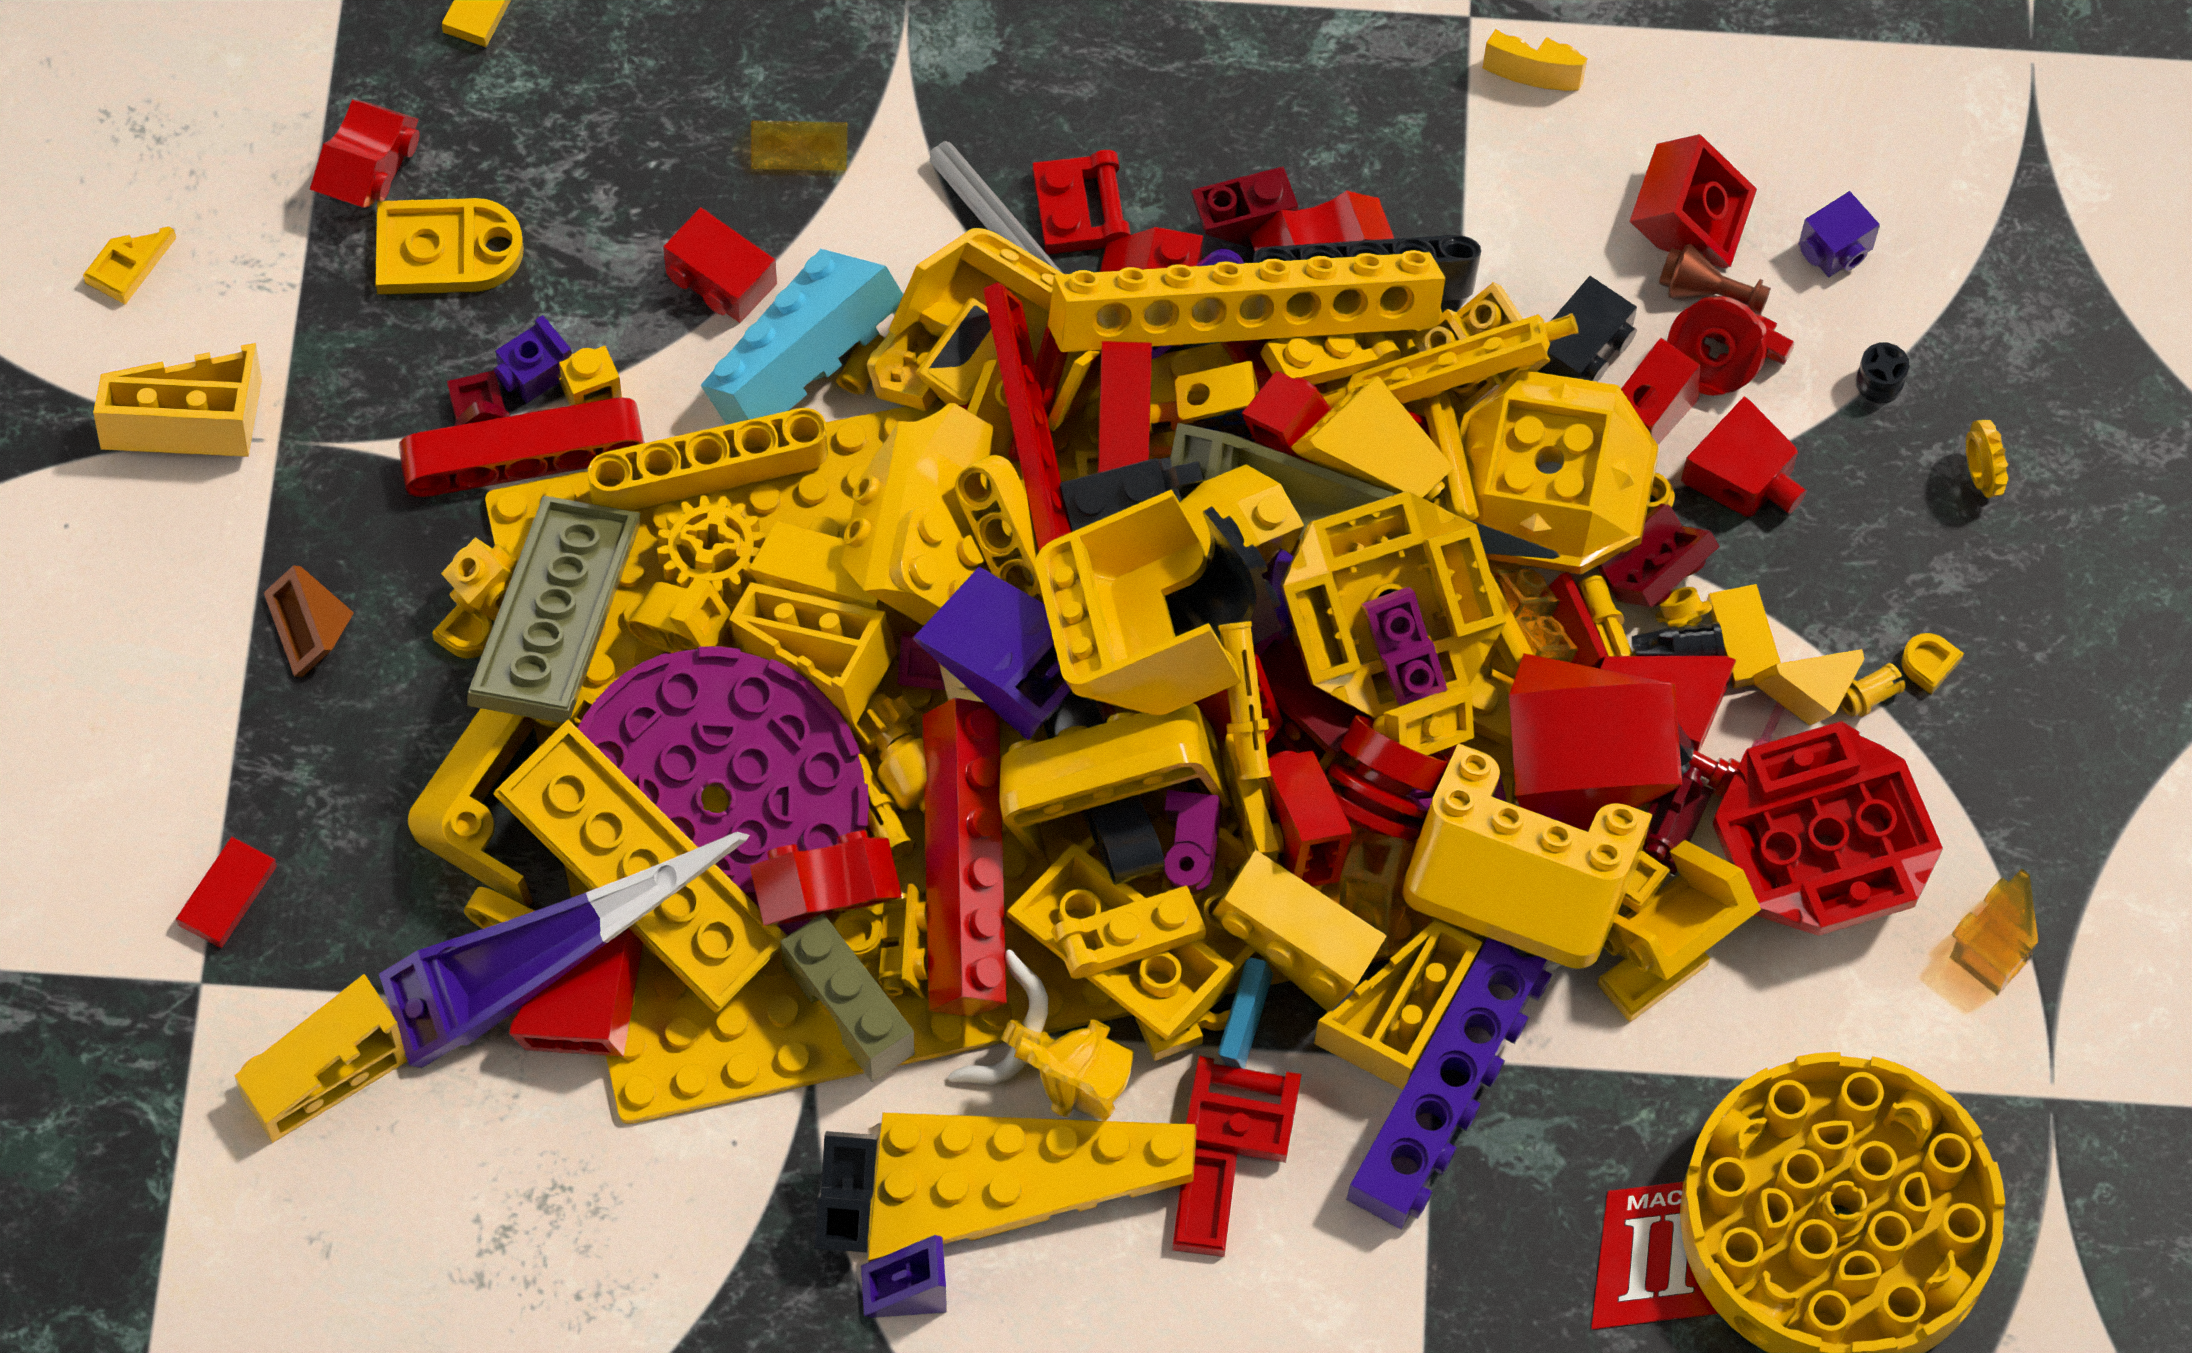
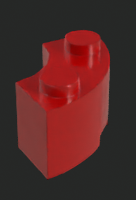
[309,99,420,207]
[1249,190,1394,252]
[1242,370,1329,464]
[749,830,902,926]

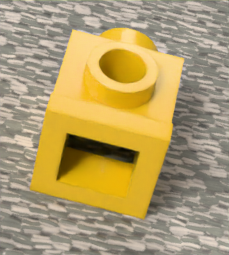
[559,346,622,406]

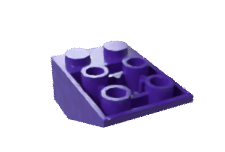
[913,567,1072,740]

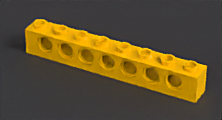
[1048,250,1445,352]

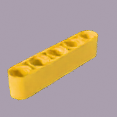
[588,408,828,511]
[955,455,1044,604]

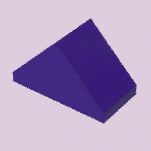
[861,1235,947,1318]

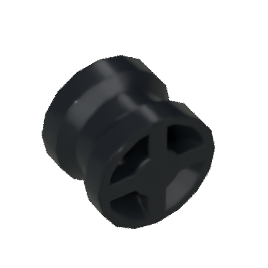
[1855,342,1910,403]

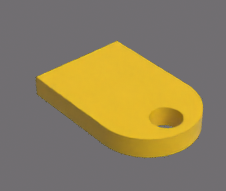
[376,198,524,294]

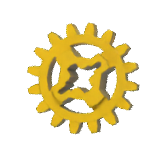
[657,495,765,600]

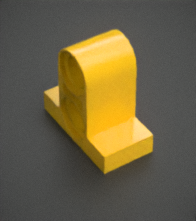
[628,578,738,653]

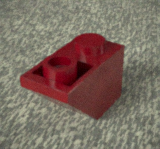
[1191,166,1298,247]

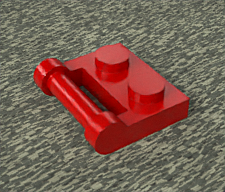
[1032,150,1131,254]
[1186,1056,1302,1163]

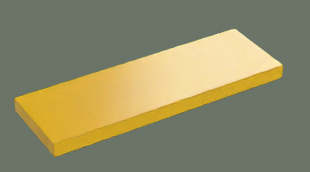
[493,719,787,1014]

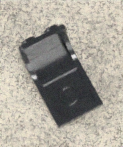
[1165,506,1282,646]

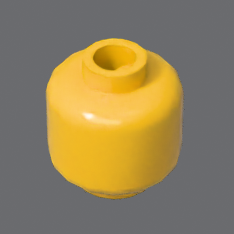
[877,734,927,813]

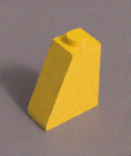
[1291,376,1454,501]

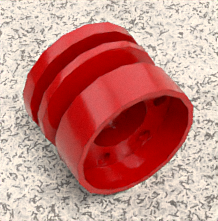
[1328,715,1450,841]

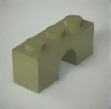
[780,913,915,1082]

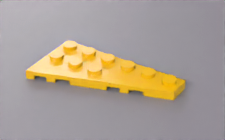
[868,1112,1197,1262]

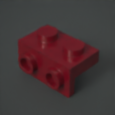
[1597,503,1720,608]

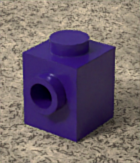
[1798,191,1880,278]

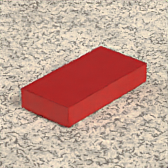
[176,836,277,949]
[1172,1147,1237,1257]

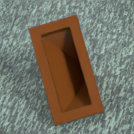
[264,565,354,677]

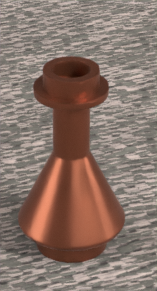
[1659,244,1771,315]

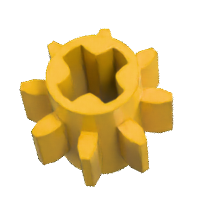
[853,694,916,755]

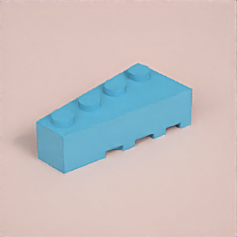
[701,248,904,425]

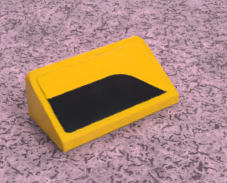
[916,298,998,405]

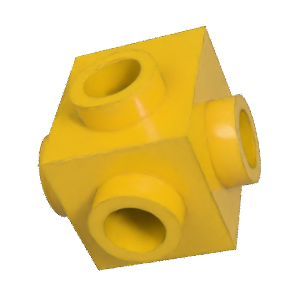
[441,537,518,621]

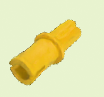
[1577,575,1634,656]

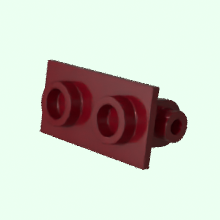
[1642,766,1713,875]

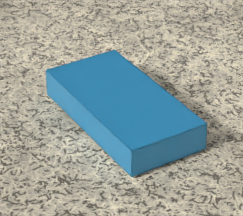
[1218,957,1273,1069]

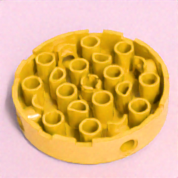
[1680,1052,2005,1353]

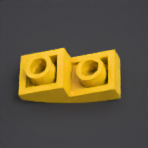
[1482,29,1588,91]

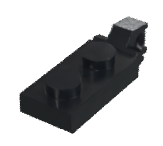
[1060,457,1203,532]

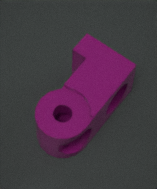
[1164,790,1223,895]

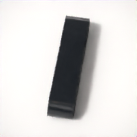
[1252,235,1482,301]
[1044,693,1165,885]

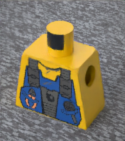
[1150,361,1259,442]

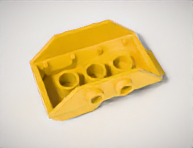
[841,403,993,625]

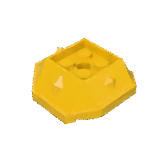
[1460,370,1659,574]
[1280,491,1506,717]

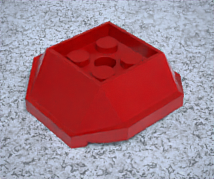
[1712,721,1943,936]

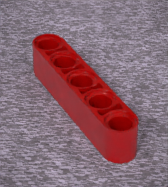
[398,397,645,497]

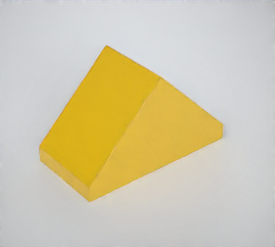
[1752,649,1865,726]

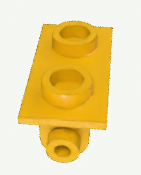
[878,883,928,999]

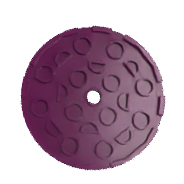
[577,646,869,936]

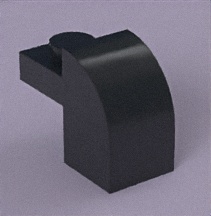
[814,1131,879,1253]

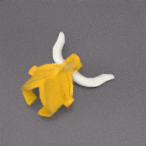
[948,949,1134,1121]

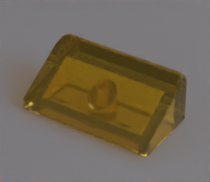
[751,120,848,170]

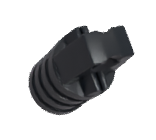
[1631,622,1724,656]

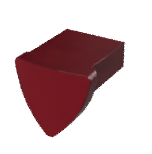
[447,370,511,426]

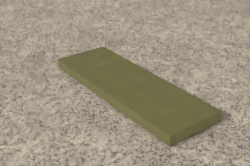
[467,496,640,723]

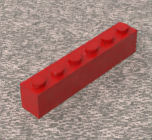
[923,697,1007,1018]

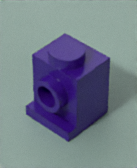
[494,315,572,404]

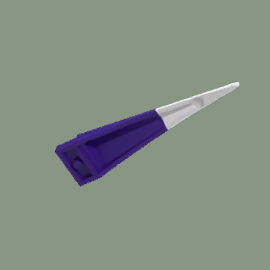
[379,832,750,1068]

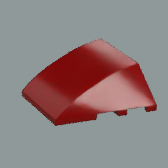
[1509,653,1682,832]

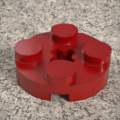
[1667,296,1767,396]

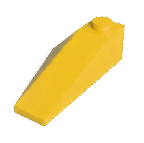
[1180,464,1304,562]

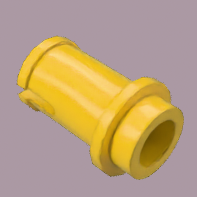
[836,334,885,395]
[1840,663,1905,717]

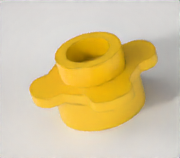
[1655,587,1712,628]

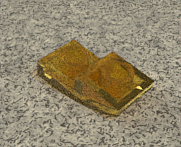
[1493,568,1578,663]

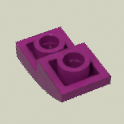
[1362,587,1448,707]

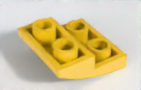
[1411,282,1551,415]

